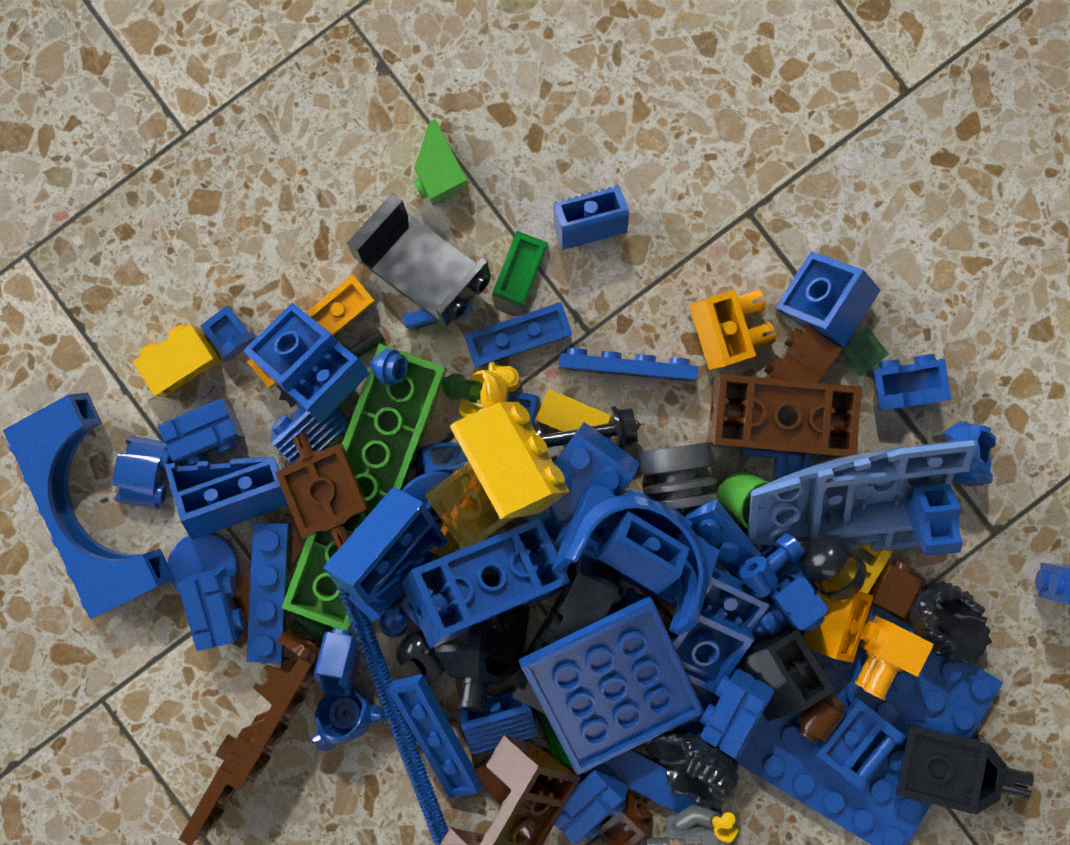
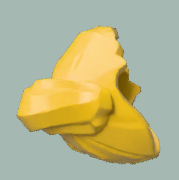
[459,361,521,418]

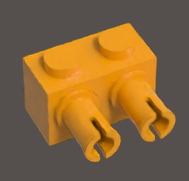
[689,289,776,370]
[854,615,934,700]

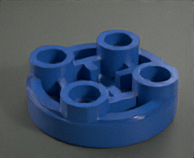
[168,532,240,593]

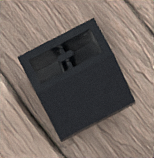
[735,624,835,722]

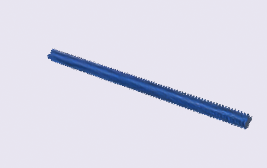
[336,585,448,845]

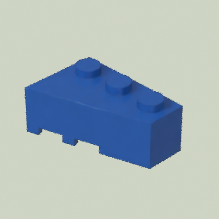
[164,456,288,540]
[323,487,448,605]

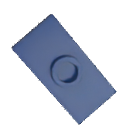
[904,484,963,556]

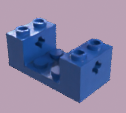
[401,518,571,649]

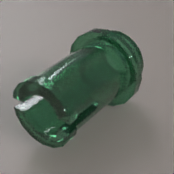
[442,373,483,403]
[289,613,336,645]

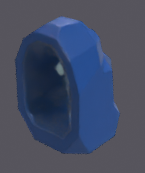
[415,443,473,479]

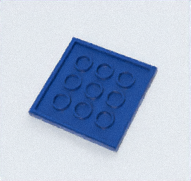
[519,596,704,776]

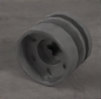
[638,442,720,513]

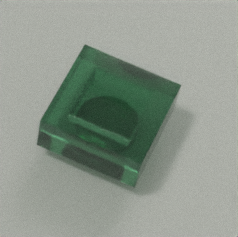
[840,327,889,376]

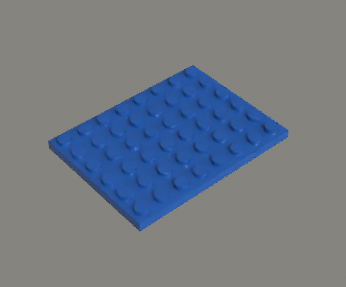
[678,545,1004,845]

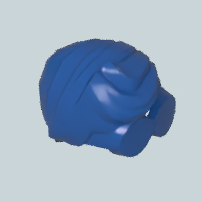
[941,421,996,487]

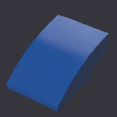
[243,303,370,424]
[668,567,770,693]

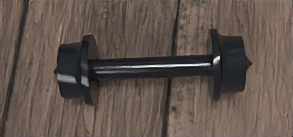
[532,406,641,450]

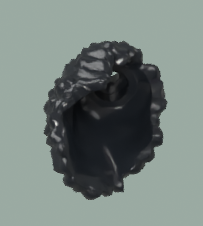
[908,581,992,666]
[648,731,739,810]

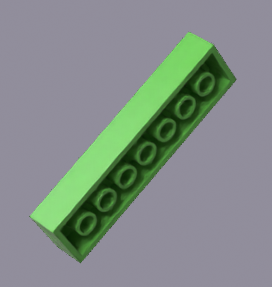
[282,343,448,631]

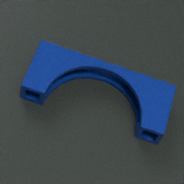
[3,392,175,619]

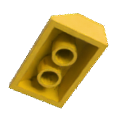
[450,402,570,519]

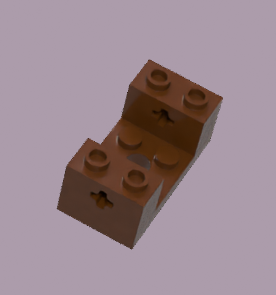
[707,374,862,457]
[440,735,581,845]

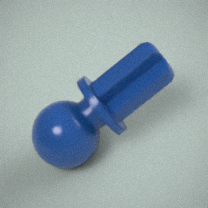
[380,605,408,638]

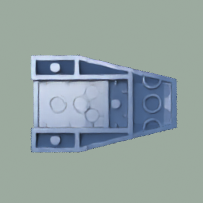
[748,440,975,551]

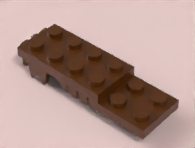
[178,628,320,845]

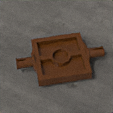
[275,433,370,550]

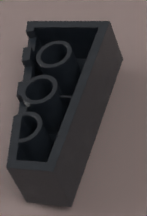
[512,554,623,713]

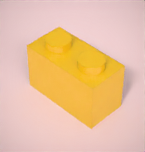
[132,323,221,398]

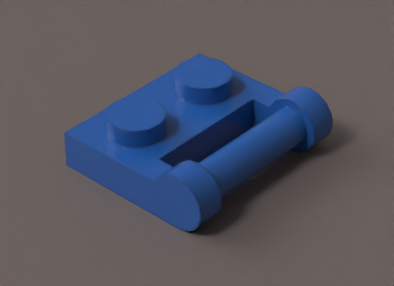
[814,697,907,793]

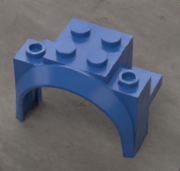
[551,485,720,635]

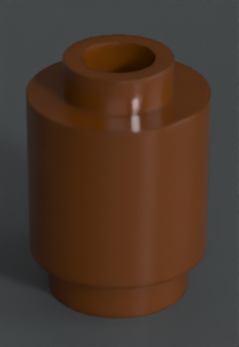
[796,694,847,744]

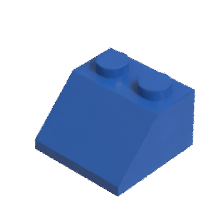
[775,251,881,348]

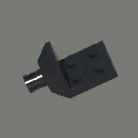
[435,574,530,712]
[895,723,1034,815]

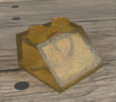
[425,461,518,549]

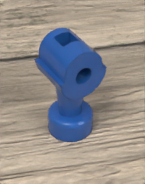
[739,533,805,598]

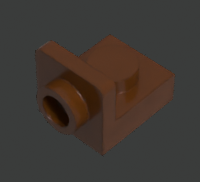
[597,792,653,845]

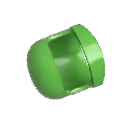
[717,471,770,528]

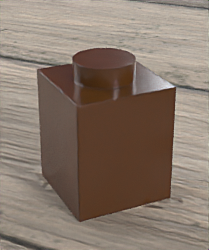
[868,560,923,618]

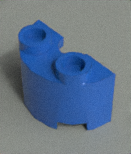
[874,354,952,411]
[112,436,173,510]

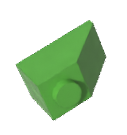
[413,119,469,205]

